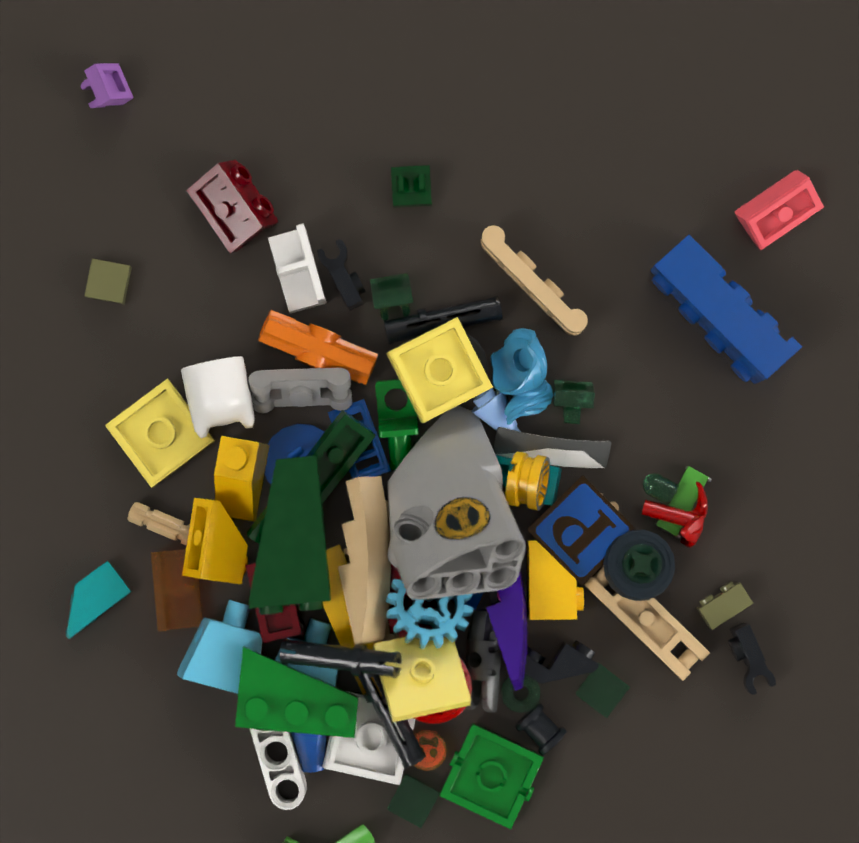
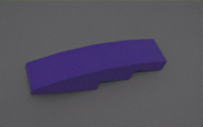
[486,568,527,691]

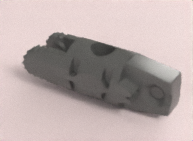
[465,609,501,713]

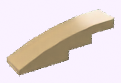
[338,476,391,645]

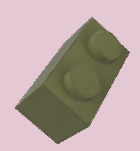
[696,581,754,630]

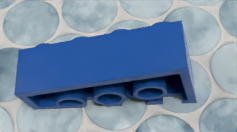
[650,235,802,384]

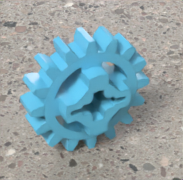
[386,579,473,649]

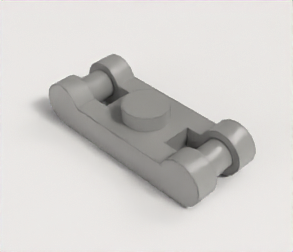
[248,368,353,413]

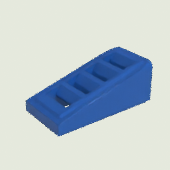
[328,399,391,479]

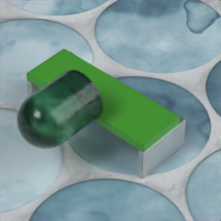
[643,466,712,538]

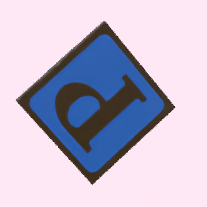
[527,475,636,586]

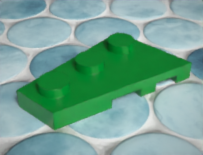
[235,646,359,738]

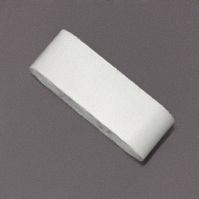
[250,729,307,810]

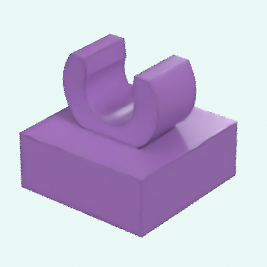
[81,63,134,108]

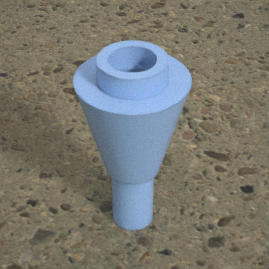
[472,388,521,432]

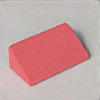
[735,170,824,250]

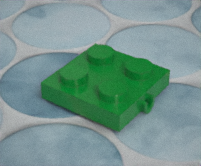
[439,723,544,829]

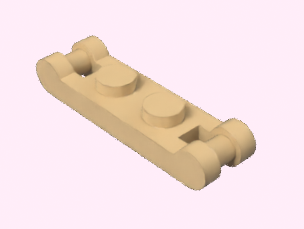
[481,225,588,336]
[583,565,710,681]

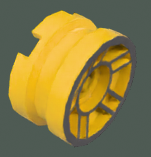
[506,451,550,511]

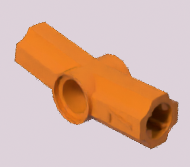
[257,310,378,385]

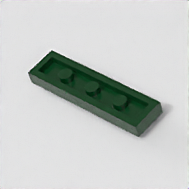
[247,410,375,545]

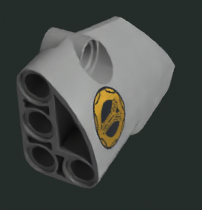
[387,406,526,600]

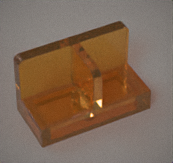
[151,549,202,632]

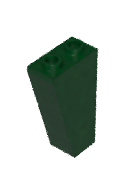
[249,455,331,615]

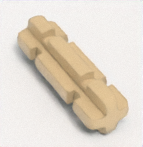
[128,502,190,546]

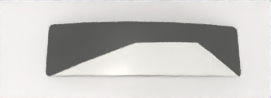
[493,427,612,468]

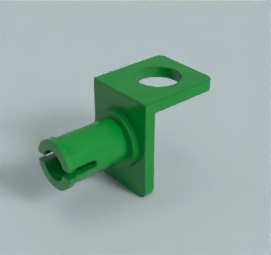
[375,379,419,470]

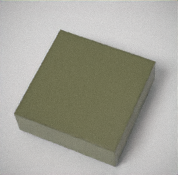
[84,258,132,305]

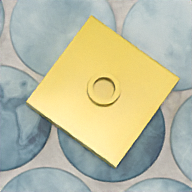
[386,317,493,423]
[105,378,215,488]
[373,637,471,723]

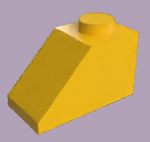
[214,436,270,522]
[182,498,248,584]
[527,540,584,620]

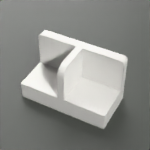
[268,223,327,314]

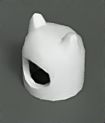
[181,356,255,438]

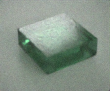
[575,663,630,718]
[387,773,440,828]

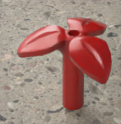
[642,482,708,548]

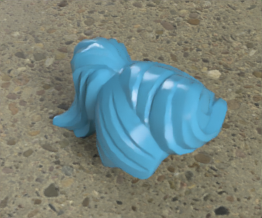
[490,328,554,425]

